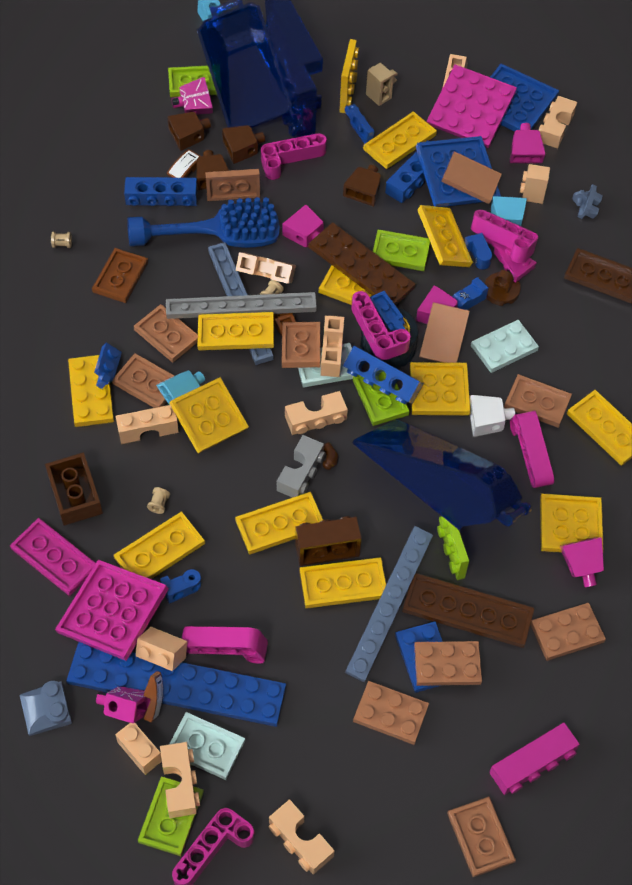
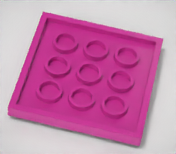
[426,64,517,148]
[55,560,168,661]

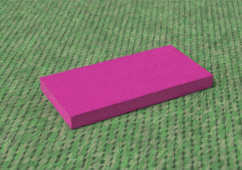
[10,518,96,596]

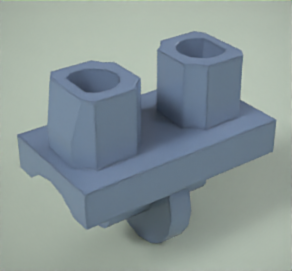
[572,184,603,219]

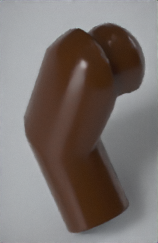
[322,442,339,470]

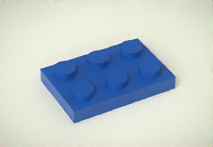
[395,622,443,693]

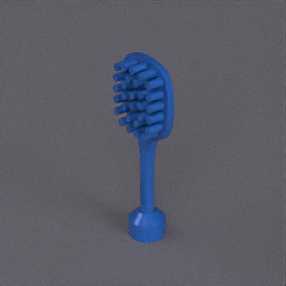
[127,197,280,248]

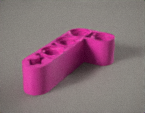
[261,133,327,180]
[471,210,538,263]
[351,291,411,360]
[510,411,554,488]
[181,626,268,664]
[172,808,254,885]

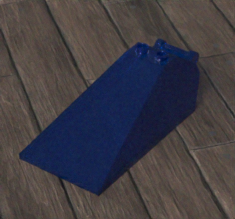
[196,0,294,128]
[352,419,532,530]

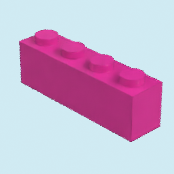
[489,723,580,795]

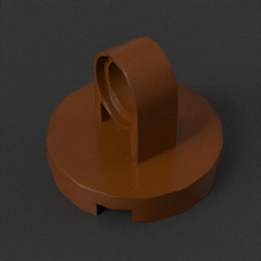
[485,270,521,306]

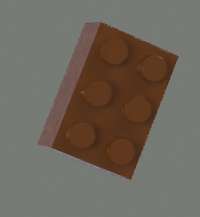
[45,452,103,526]
[295,516,361,566]

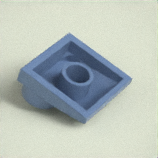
[20,681,72,736]

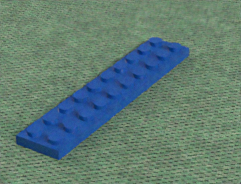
[66,642,286,727]

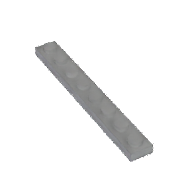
[166,292,316,319]

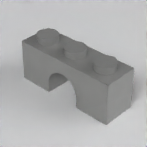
[277,435,326,498]

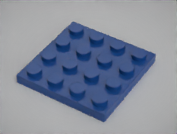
[490,64,559,132]
[416,136,501,207]

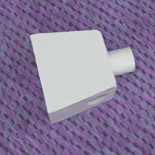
[470,395,515,437]

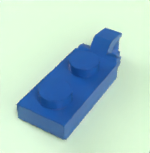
[345,104,375,144]
[370,291,406,331]
[94,342,122,389]

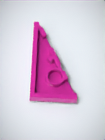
[485,237,537,283]

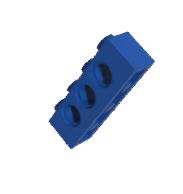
[385,140,430,203]
[124,177,197,206]
[343,346,424,405]

